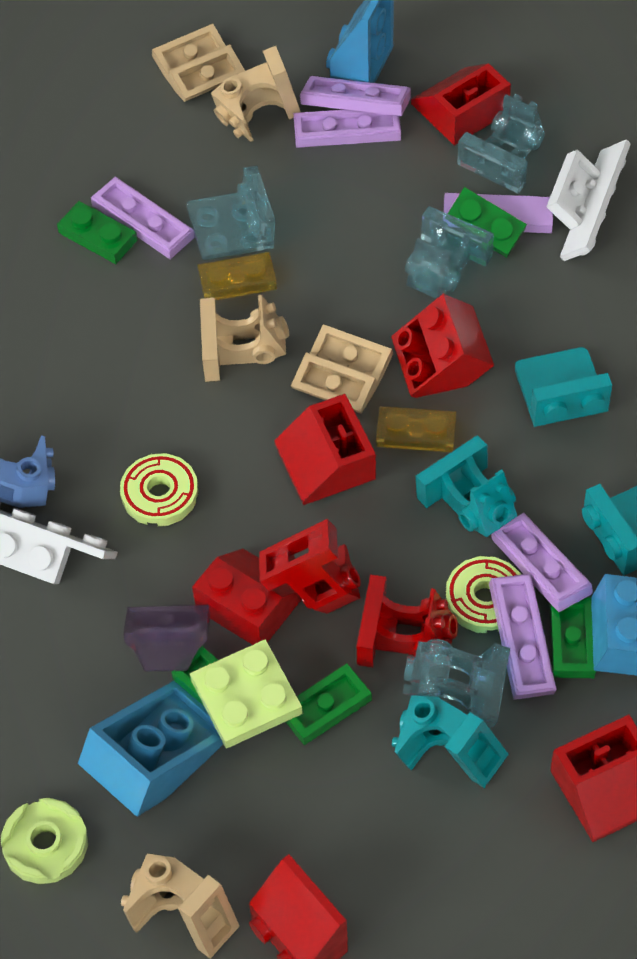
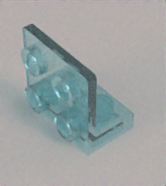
[187,166,275,260]

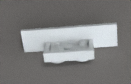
[546,139,631,261]
[0,502,118,584]

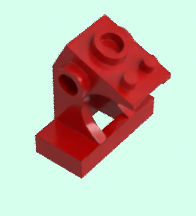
[259,519,361,614]
[356,574,458,668]

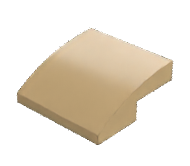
[152,24,245,102]
[291,324,393,414]

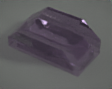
[124,605,210,672]

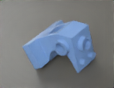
[0,435,55,508]

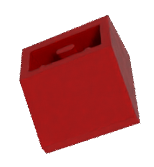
[411,63,511,146]
[391,293,494,398]
[274,394,376,506]
[550,714,637,842]

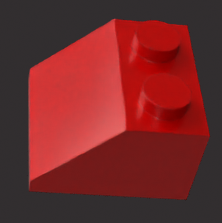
[192,548,302,645]
[249,854,348,959]

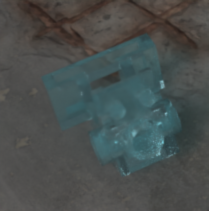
[457,94,545,194]
[405,206,494,299]
[403,639,510,729]

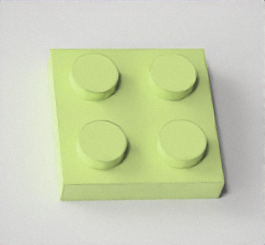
[190,639,303,749]

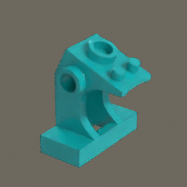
[416,435,517,537]
[392,695,509,788]

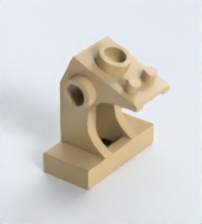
[211,46,301,142]
[200,295,289,382]
[121,854,240,959]

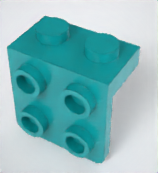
[515,347,612,427]
[582,483,637,576]

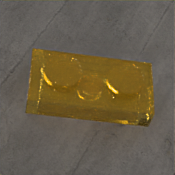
[197,252,277,300]
[376,406,456,452]

